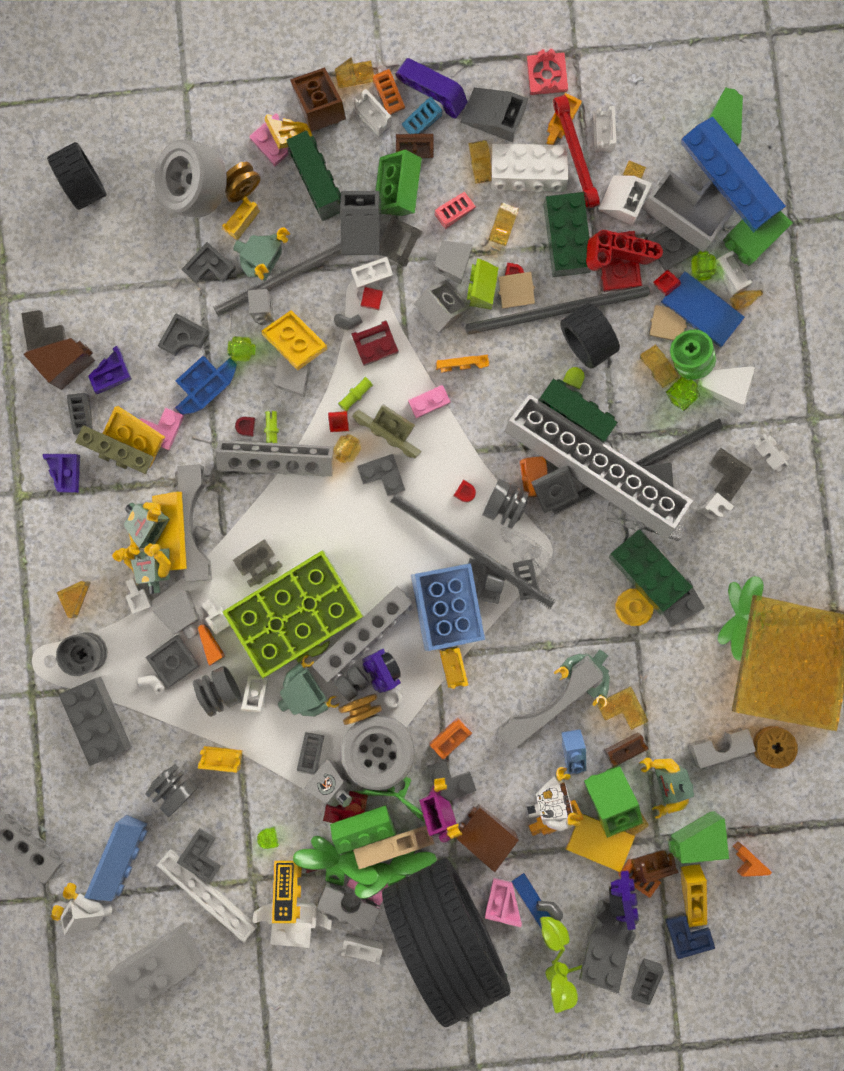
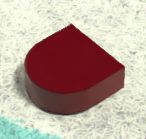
[235,416,256,437]

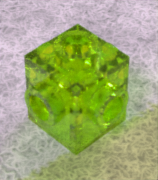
[666,377,701,411]

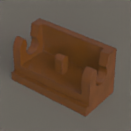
[396,134,434,159]
[604,732,649,768]
[631,849,679,883]

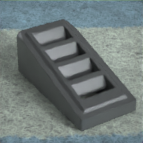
[67,393,93,435]
[512,559,540,601]
[297,732,324,775]
[631,958,664,1005]

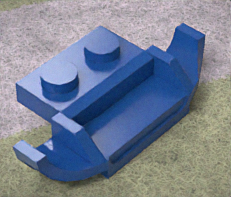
[175,355,237,415]

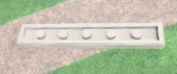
[156,849,257,943]

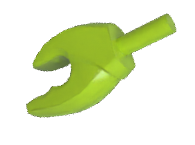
[296,641,330,663]

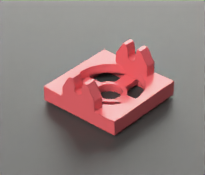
[527,48,568,95]

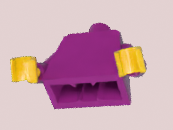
[419,778,462,843]

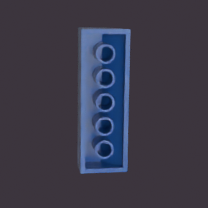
[681,116,786,233]

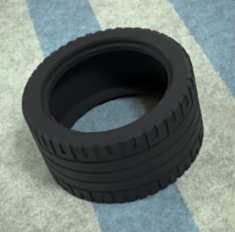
[382,858,511,1027]

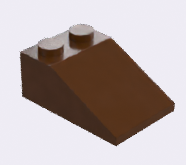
[290,67,346,132]

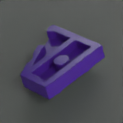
[88,346,132,395]
[43,454,80,493]

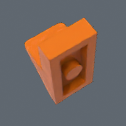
[733,841,772,877]

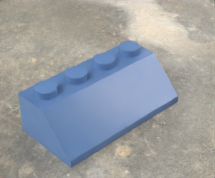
[84,815,148,901]

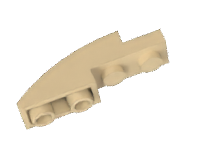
[353,826,434,869]

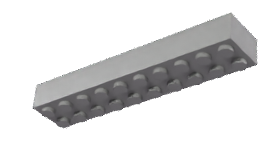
[504,394,693,539]

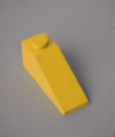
[680,864,707,927]

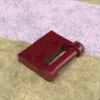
[351,320,399,366]

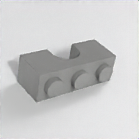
[688,726,756,770]
[317,881,380,932]

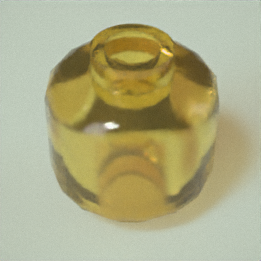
[334,434,361,463]

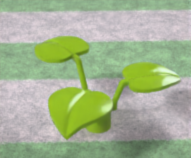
[540,917,582,1014]

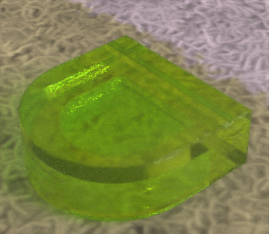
[257,826,279,849]

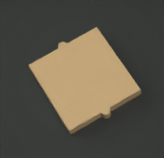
[498,272,535,308]
[649,305,687,340]

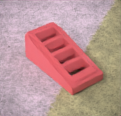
[434,192,476,229]

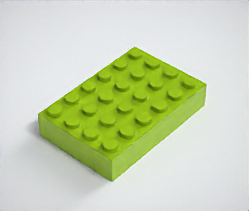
[222,550,364,679]

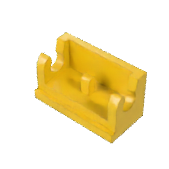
[222,196,260,240]
[439,646,468,689]
[198,746,242,773]

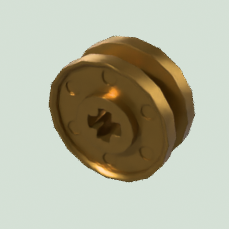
[225,161,261,203]
[338,693,382,725]
[753,726,798,769]

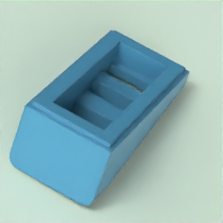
[402,97,442,134]

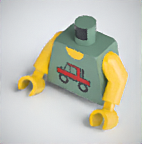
[124,502,170,560]
[112,543,171,594]
[639,757,694,818]

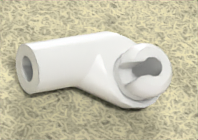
[138,675,166,694]

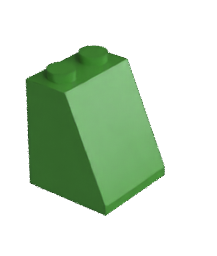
[708,87,743,147]
[723,211,793,266]
[584,766,643,838]
[668,811,729,864]

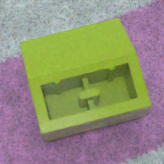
[467,258,499,310]

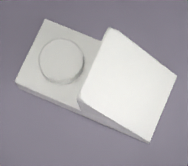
[241,676,268,713]

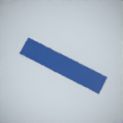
[511,873,551,930]

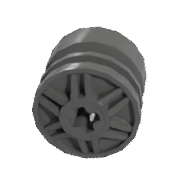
[482,479,529,529]
[56,632,108,676]
[193,666,242,717]
[145,764,198,818]

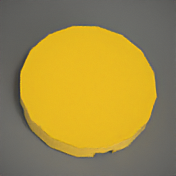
[615,588,654,626]

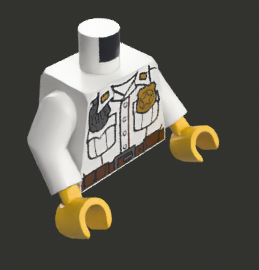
[527,767,581,832]

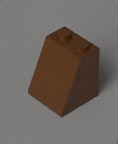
[23,338,95,390]
[456,804,519,872]

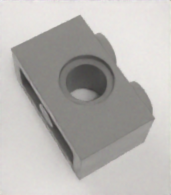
[248,289,274,325]

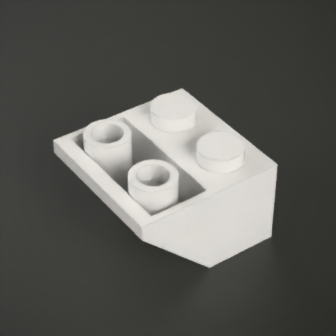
[598,175,652,225]

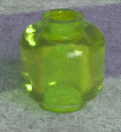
[691,251,717,281]
[227,336,256,362]

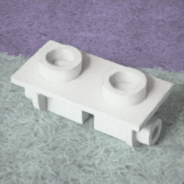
[754,433,790,472]

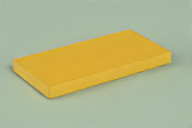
[152,492,187,571]

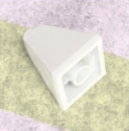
[698,367,755,413]

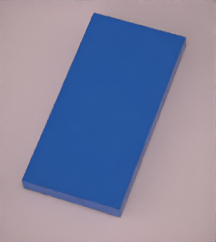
[661,271,745,348]

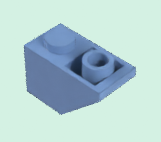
[561,729,587,774]

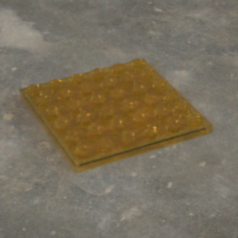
[731,595,844,731]

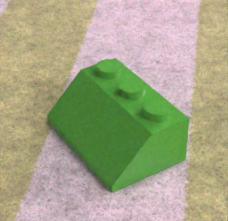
[375,150,422,216]
[330,805,397,854]

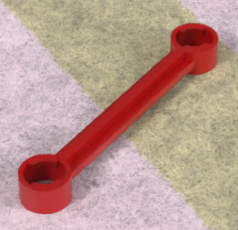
[553,95,600,209]

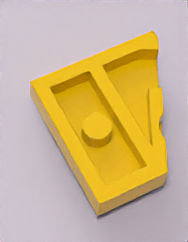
[265,114,313,149]

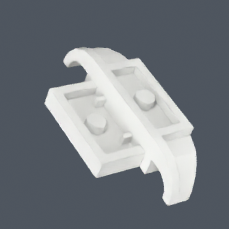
[253,902,332,948]

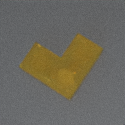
[596,686,648,730]

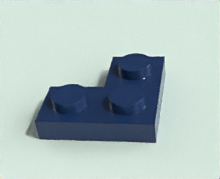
[665,914,715,959]

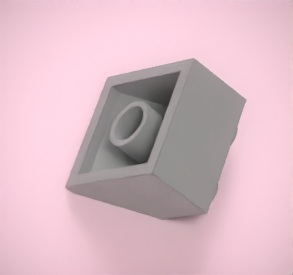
[414,280,471,332]

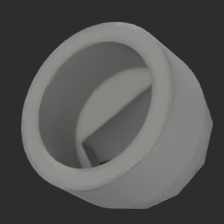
[194,525,211,541]

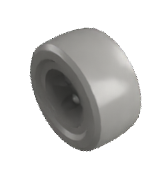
[155,139,227,217]
[341,715,415,790]

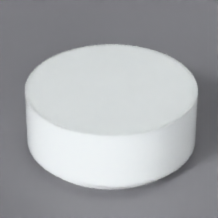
[383,688,403,708]

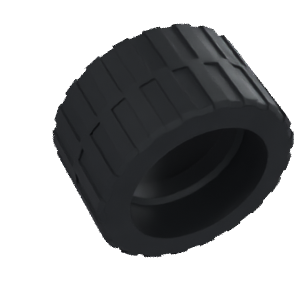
[47,142,107,210]
[560,303,620,369]

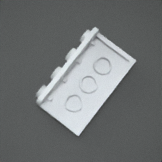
[491,144,568,192]

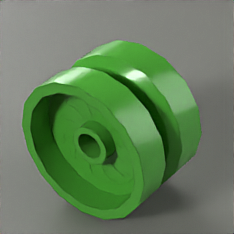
[670,330,717,380]

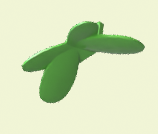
[718,576,766,661]
[354,777,426,824]
[293,836,378,886]
[355,850,437,899]

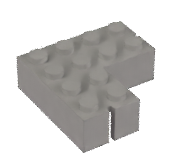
[641,170,734,252]

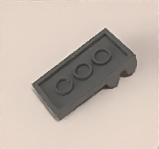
[579,900,640,994]

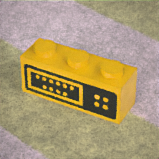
[272,861,302,923]

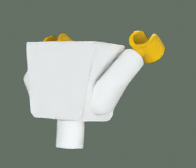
[51,883,112,936]

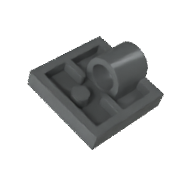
[468,558,507,604]

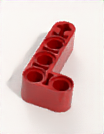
[586,230,663,271]

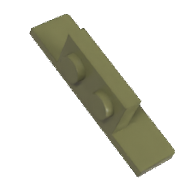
[352,404,422,459]
[75,426,153,474]

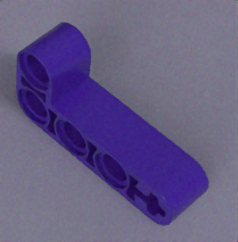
[395,58,468,119]

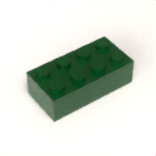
[286,130,341,221]
[543,192,591,277]
[539,378,618,442]
[609,529,692,615]

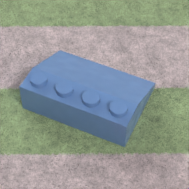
[411,563,485,651]

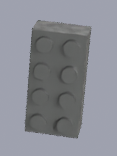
[58,677,132,766]

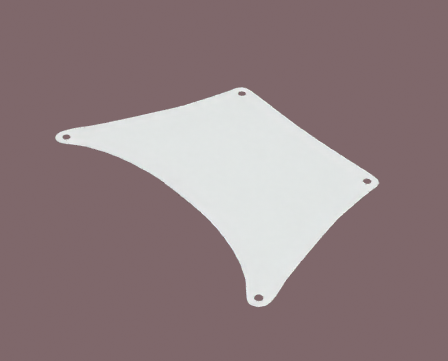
[32,280,553,804]

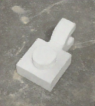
[126,578,152,614]
[202,600,230,634]

